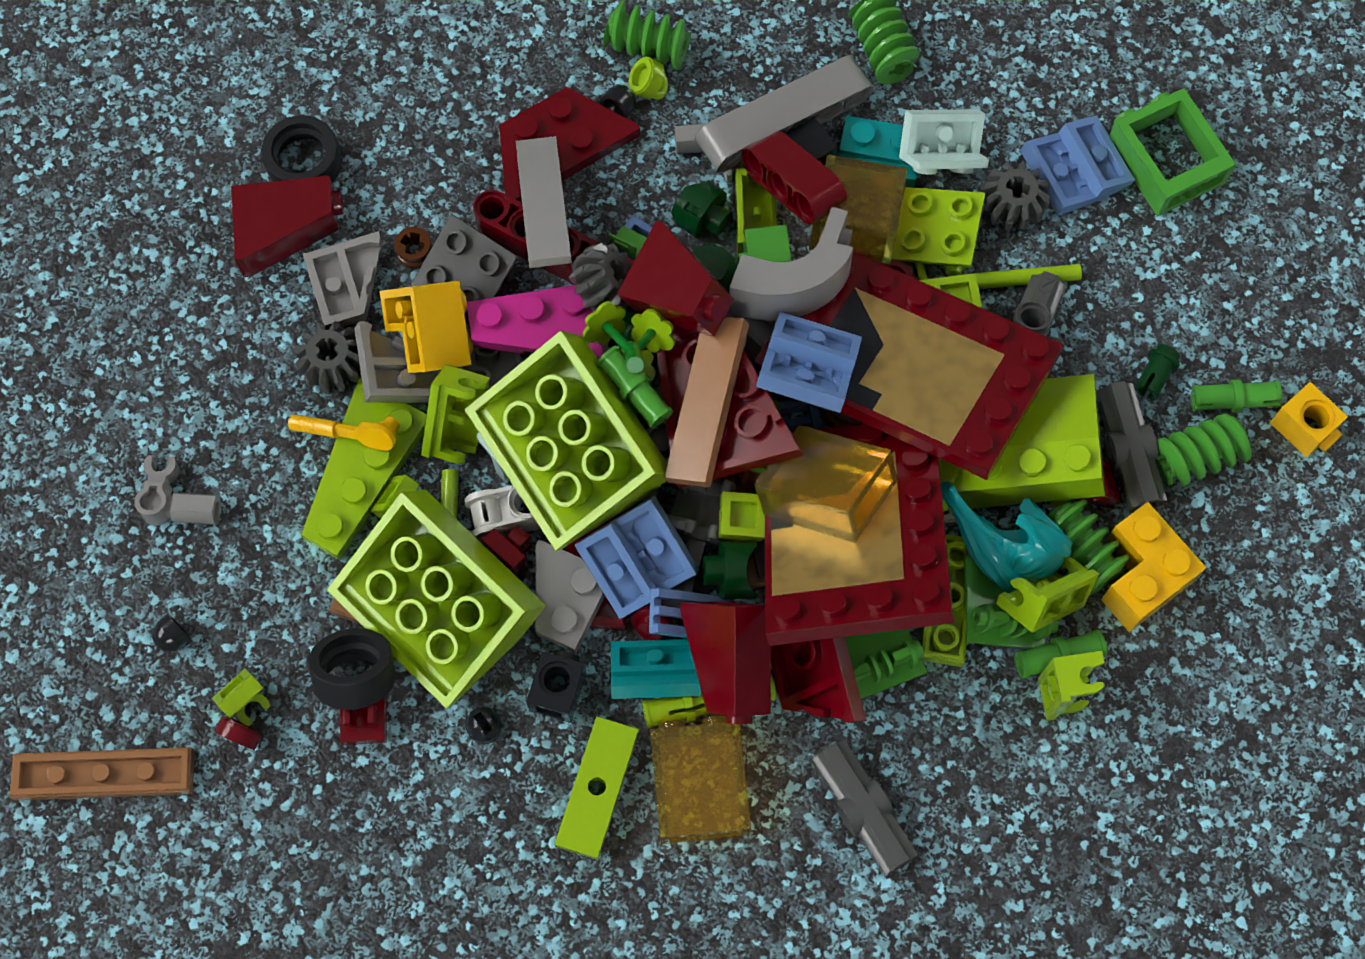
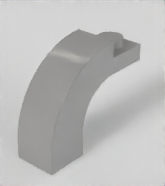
[728,207,853,321]

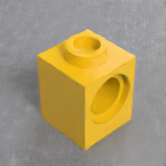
[1270,382,1348,458]

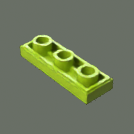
[921,534,970,667]
[554,716,639,860]

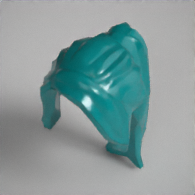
[941,481,1073,593]

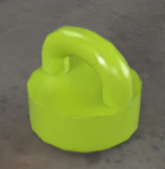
[628,56,668,100]

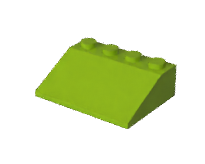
[464,331,668,551]
[939,374,1105,511]
[327,490,547,709]

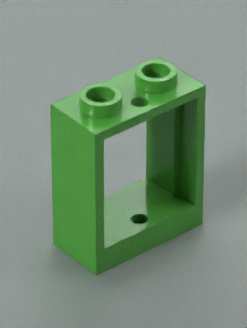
[1109,88,1236,217]

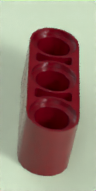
[741,131,848,224]

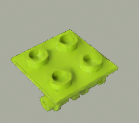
[890,187,986,276]

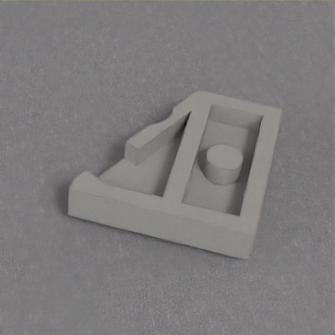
[303,231,383,330]
[354,321,441,403]
[536,540,605,654]

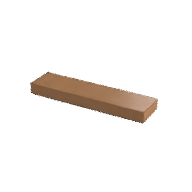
[664,317,749,487]
[10,747,195,801]

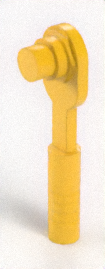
[288,414,400,451]

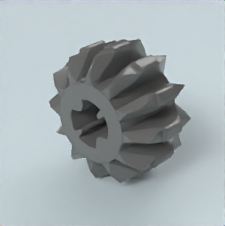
[980,161,1050,232]
[568,242,632,312]
[294,321,360,394]

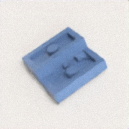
[1020,115,1135,216]
[756,311,862,413]
[574,495,700,619]

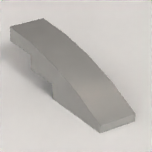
[516,136,572,268]

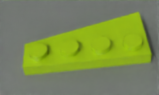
[301,377,427,560]

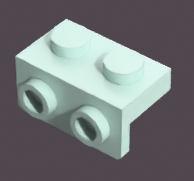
[899,109,989,175]

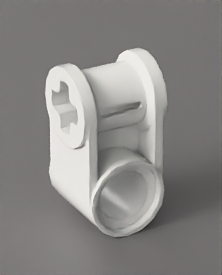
[464,485,540,543]

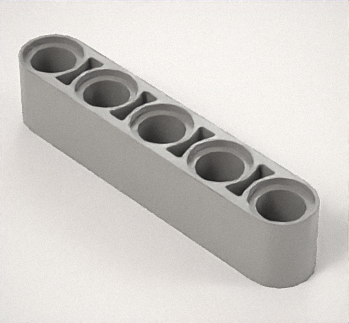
[695,55,875,173]

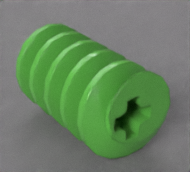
[603,0,691,70]
[848,0,920,84]
[1156,414,1252,487]
[1047,499,1130,596]

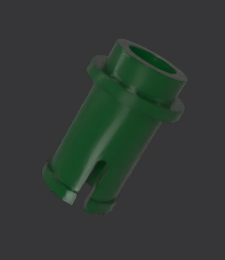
[1134,344,1180,400]

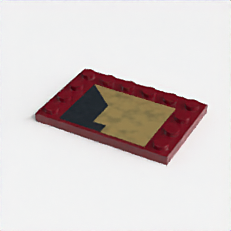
[753,252,1063,480]
[765,423,954,646]

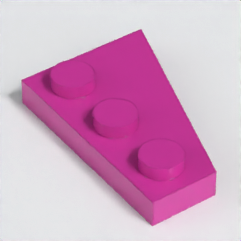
[467,285,603,359]

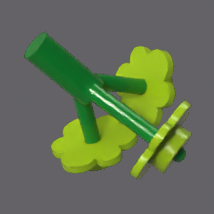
[583,301,675,383]

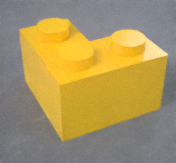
[380,280,473,373]
[1101,501,1206,633]

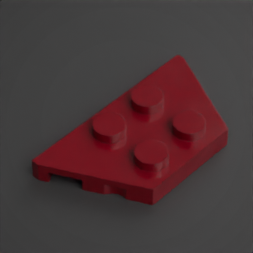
[499,87,641,202]
[771,637,867,723]

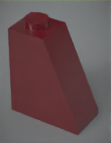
[231,176,344,277]
[617,221,734,337]
[680,601,771,724]

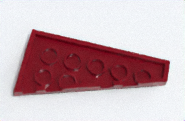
[657,324,804,488]

